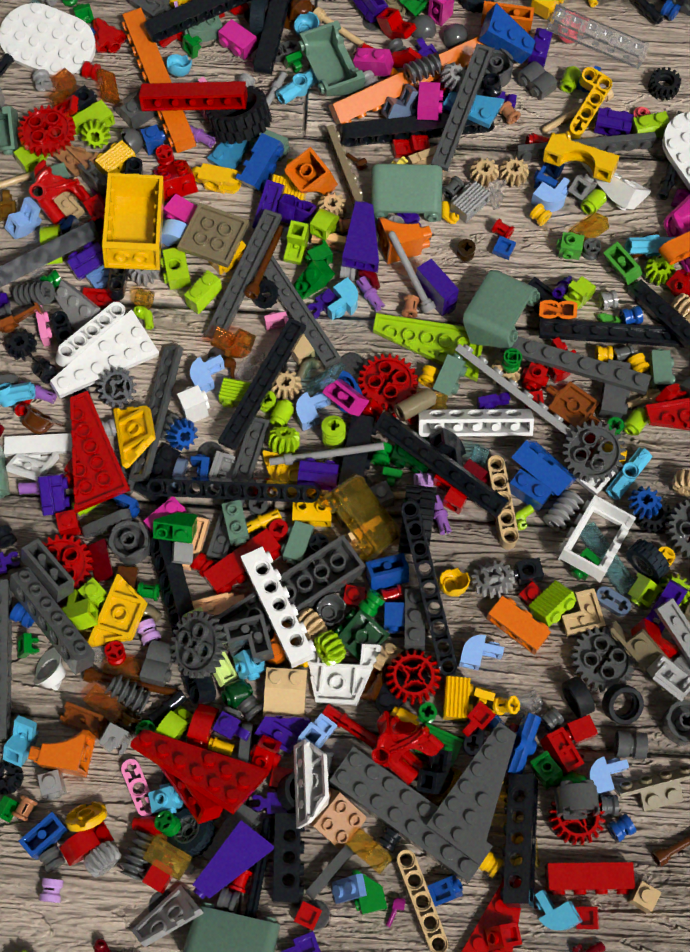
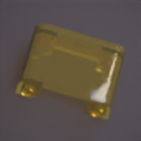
[317,474,400,564]

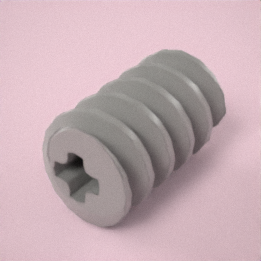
[543,490,585,532]

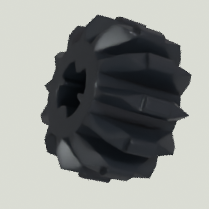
[5,329,37,361]

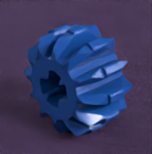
[165,418,198,451]
[628,486,662,519]

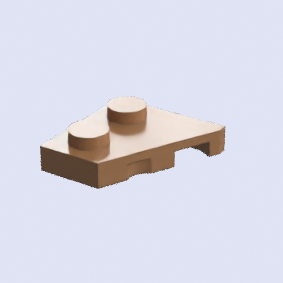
[53,144,99,177]

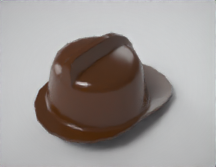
[284,0,316,30]
[22,404,66,434]

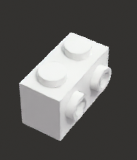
[177,385,210,423]

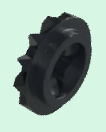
[254,280,280,309]
[0,761,24,795]

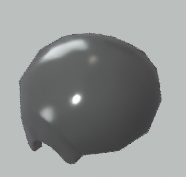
[411,15,437,40]
[443,23,468,49]
[120,127,144,155]
[316,594,346,626]

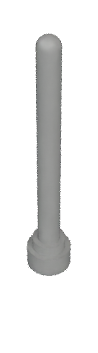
[388,231,436,314]

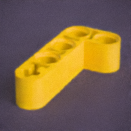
[568,67,612,140]

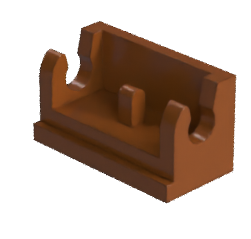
[60,702,108,739]

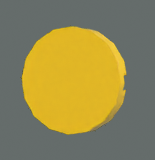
[65,801,108,832]

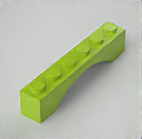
[13,99,116,173]

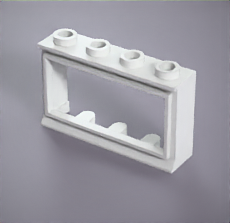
[558,495,636,583]

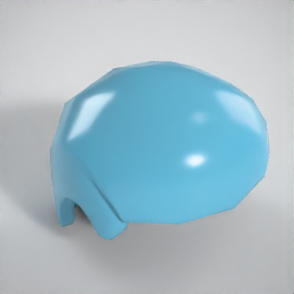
[294,11,320,37]
[165,54,192,77]

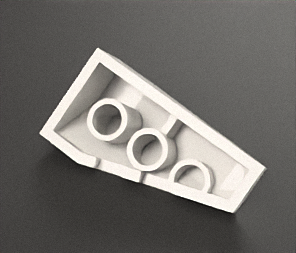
[580,162,651,211]

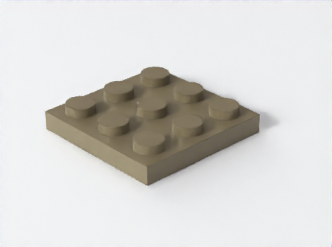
[177,203,250,268]

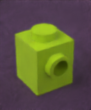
[78,577,108,608]

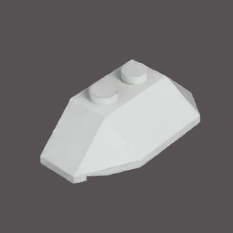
[294,739,329,829]

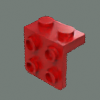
[153,160,198,202]

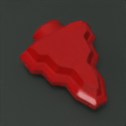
[93,18,127,53]

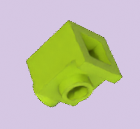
[627,573,662,608]

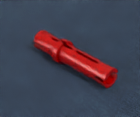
[322,704,379,749]

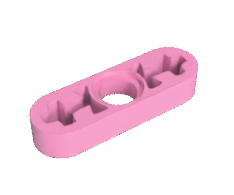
[121,759,154,817]

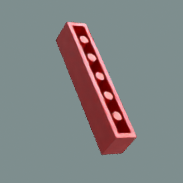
[139,81,248,111]

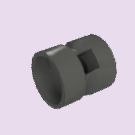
[614,730,648,760]

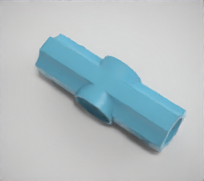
[276,68,318,105]
[625,235,676,256]
[0,382,36,407]
[605,447,653,500]

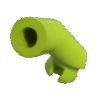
[133,305,154,330]
[515,504,534,530]

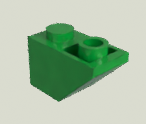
[293,261,335,300]
[153,512,197,544]
[352,870,387,915]

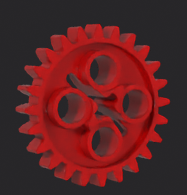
[18,105,76,157]
[358,353,418,412]
[41,534,94,589]

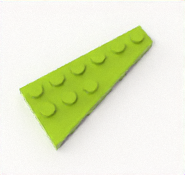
[373,313,483,382]

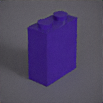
[416,259,459,316]

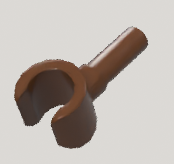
[346,153,368,171]
[225,357,236,379]

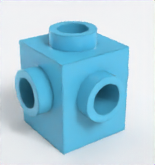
[233,649,266,681]
[148,783,184,814]

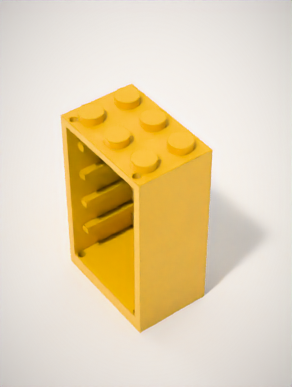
[102,173,164,270]

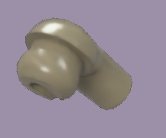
[296,357,321,379]
[143,605,163,622]

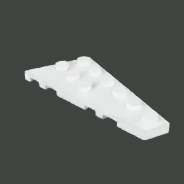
[50,309,159,399]

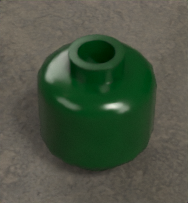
[221,679,253,709]

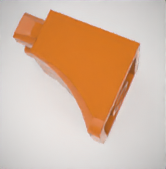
[285,147,338,195]
[376,217,432,264]
[28,729,96,778]

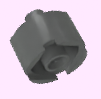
[483,48,513,88]
[109,520,151,565]
[661,700,690,746]
[554,780,600,820]

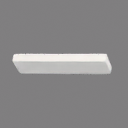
[4,433,72,457]

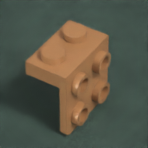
[308,787,366,850]

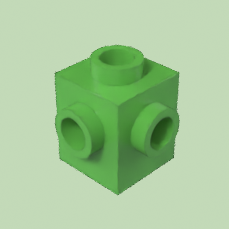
[556,232,584,260]

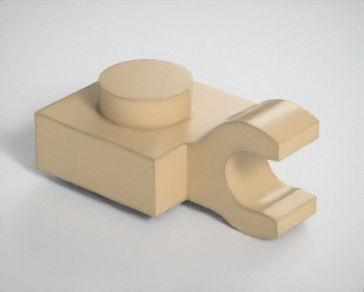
[373,640,403,671]

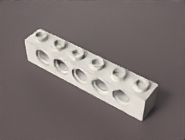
[418,409,534,437]
[241,546,316,668]

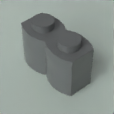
[518,61,557,100]
[139,640,177,687]

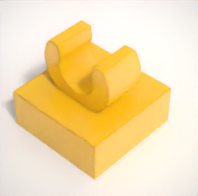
[474,686,496,704]

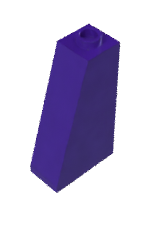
[342,201,379,273]
[192,820,275,899]

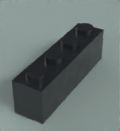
[339,415,377,493]

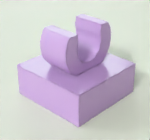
[413,473,433,487]

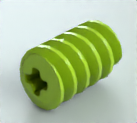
[321,415,346,449]

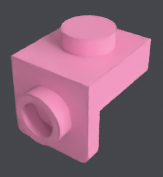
[264,311,291,331]

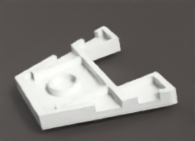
[307,642,381,706]

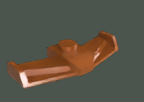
[0,302,44,333]

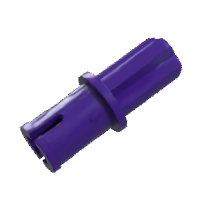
[552,276,573,299]

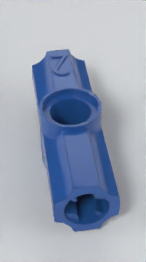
[506,712,541,774]

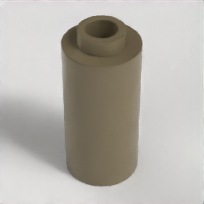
[394,388,437,422]

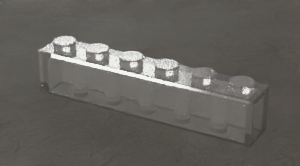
[546,4,649,69]

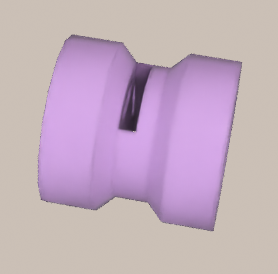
[137,618,162,646]
[39,878,64,903]

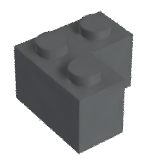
[223,614,274,664]

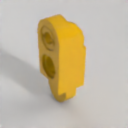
[192,163,242,194]

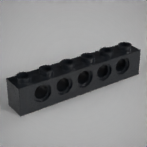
[500,774,538,908]

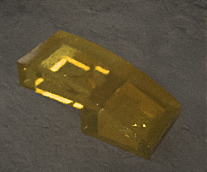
[346,828,393,875]

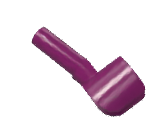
[385,897,405,927]

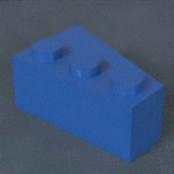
[478,3,535,64]
[235,133,284,193]
[511,440,577,496]

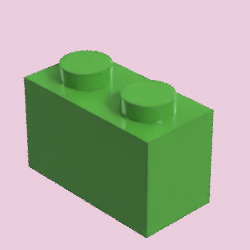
[603,241,642,286]

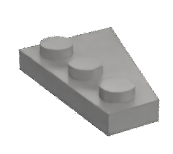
[55,280,101,331]

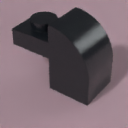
[429,428,466,467]
[417,749,454,794]

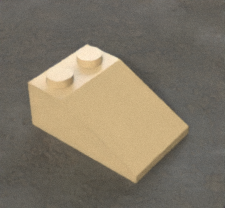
[263,667,308,717]

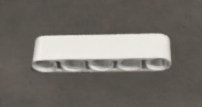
[55,302,125,367]

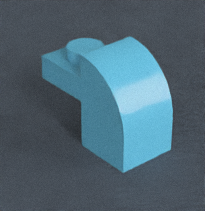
[327,277,358,320]
[3,715,39,767]
[535,890,583,931]

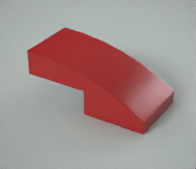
[391,135,430,158]

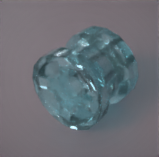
[471,444,490,466]

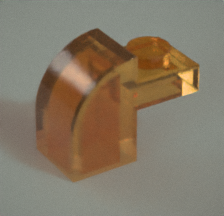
[48,68,78,107]
[210,326,256,358]

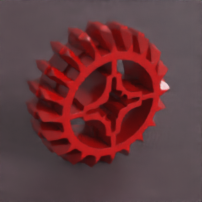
[386,649,441,705]
[548,801,606,846]

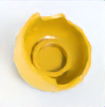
[438,568,470,597]

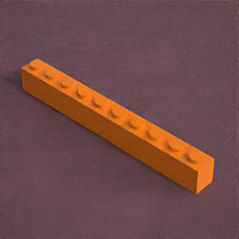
[122,8,196,153]
[328,35,486,125]

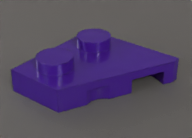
[255,714,311,754]

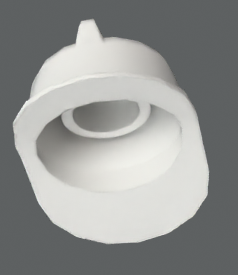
[33,648,66,690]

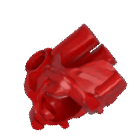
[29,159,91,225]
[372,711,444,785]

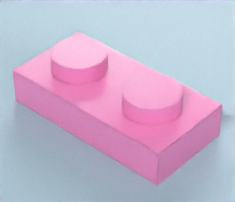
[35,305,53,347]

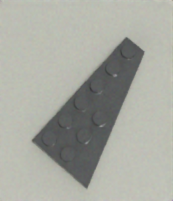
[426,722,517,866]

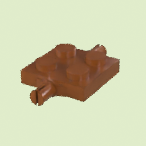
[546,381,600,429]

